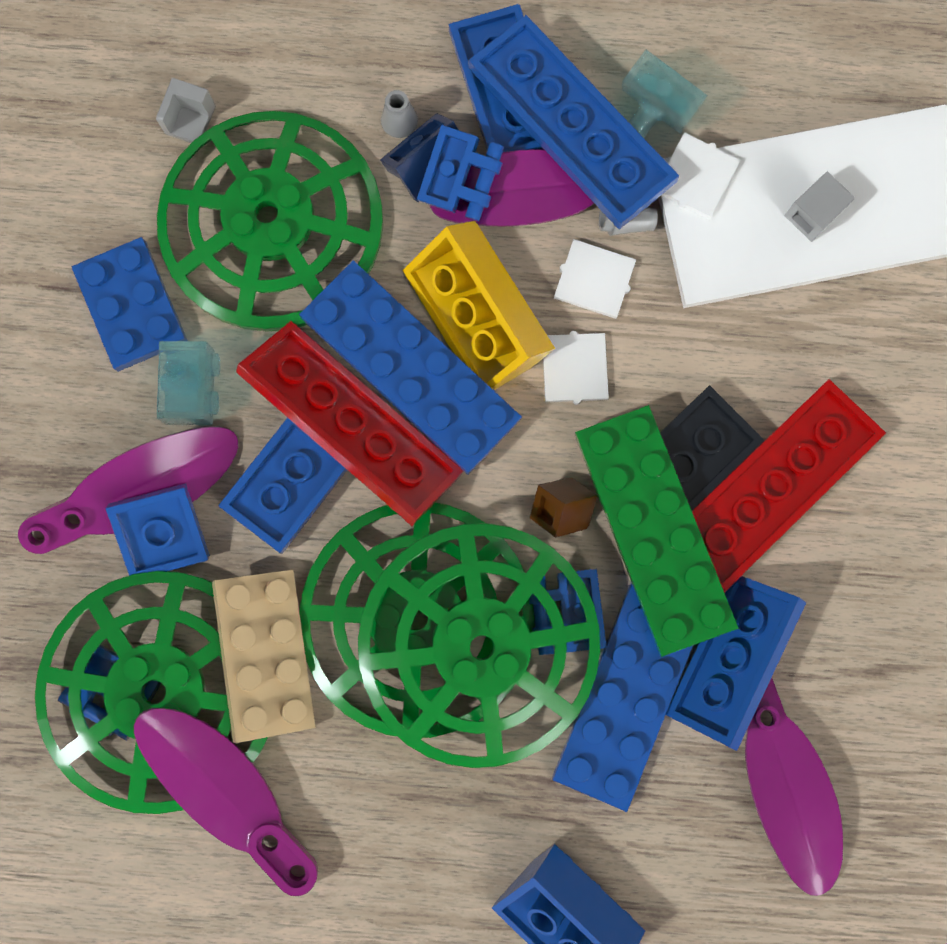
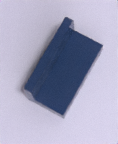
[380,113,459,202]

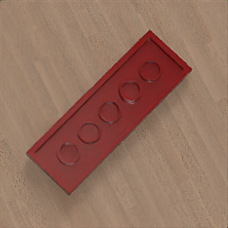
[236,321,463,526]
[692,379,886,593]

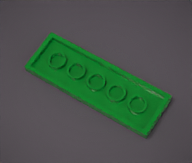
[575,405,739,657]

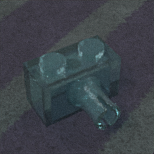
[622,49,708,138]
[157,341,220,425]

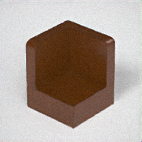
[530,477,598,538]

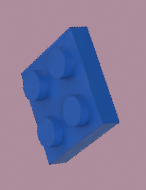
[105,483,210,575]

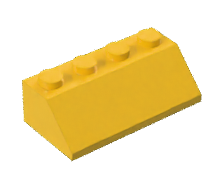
[402,221,556,390]

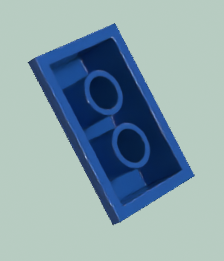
[492,844,645,944]

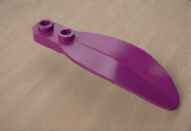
[430,150,595,226]
[18,426,238,554]
[745,678,843,896]
[134,708,318,896]

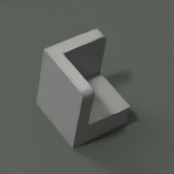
[156,78,216,143]
[784,171,854,242]

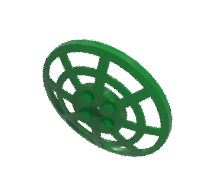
[157,111,383,332]
[299,503,535,738]
[358,523,600,768]
[35,571,268,814]

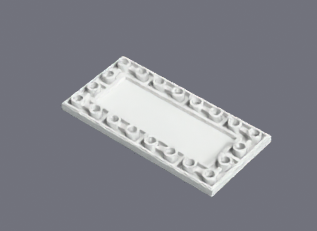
[659,105,947,308]

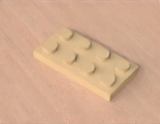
[212,570,316,743]

